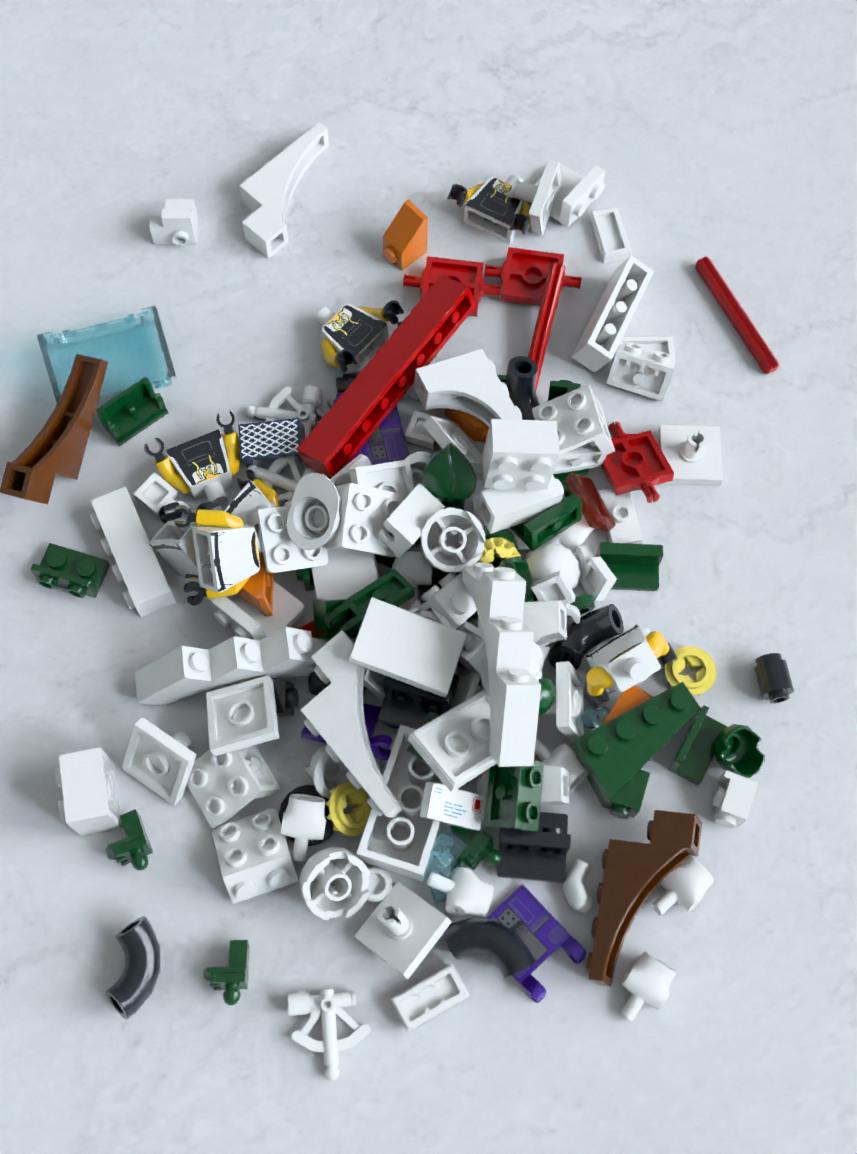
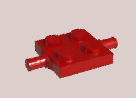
[484,247,582,308]
[403,256,501,317]
[601,421,674,503]

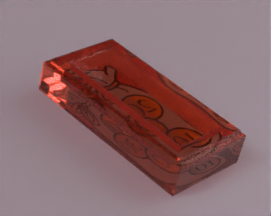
[565,473,616,532]

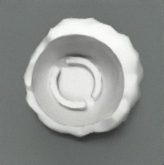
[524,542,581,589]

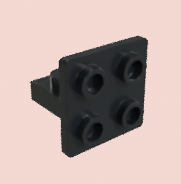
[378,674,459,730]
[497,812,571,883]

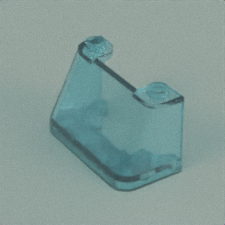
[37,305,176,403]

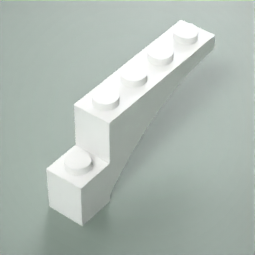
[239,122,328,259]
[301,631,403,818]

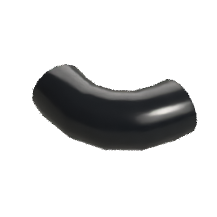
[505,356,540,420]
[549,604,624,670]
[105,916,160,1020]
[443,917,536,978]

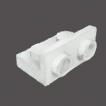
[606,342,676,401]

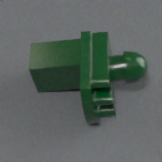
[105,809,153,871]
[450,825,501,870]
[203,940,250,1006]

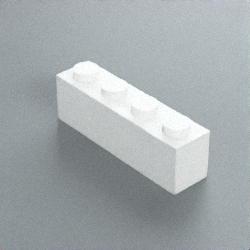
[571,256,654,373]
[90,486,176,617]

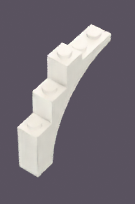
[462,563,541,767]
[135,627,330,706]

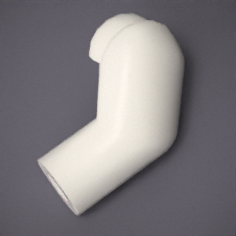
[563,859,593,913]

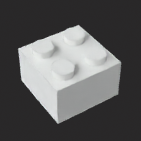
[482,419,560,491]
[55,747,122,836]

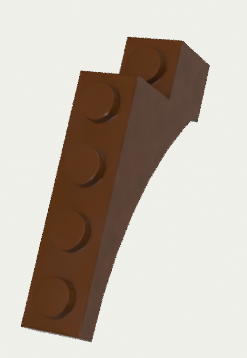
[0,354,108,505]
[586,810,702,987]

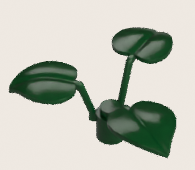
[375,443,522,569]

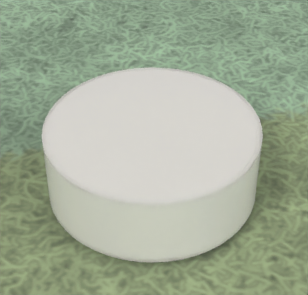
[366,867,392,903]

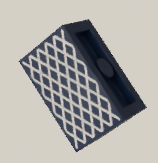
[238,418,305,467]

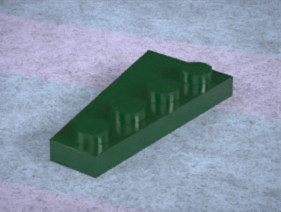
[571,682,701,802]

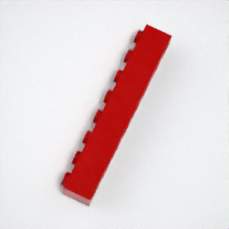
[297,275,476,479]

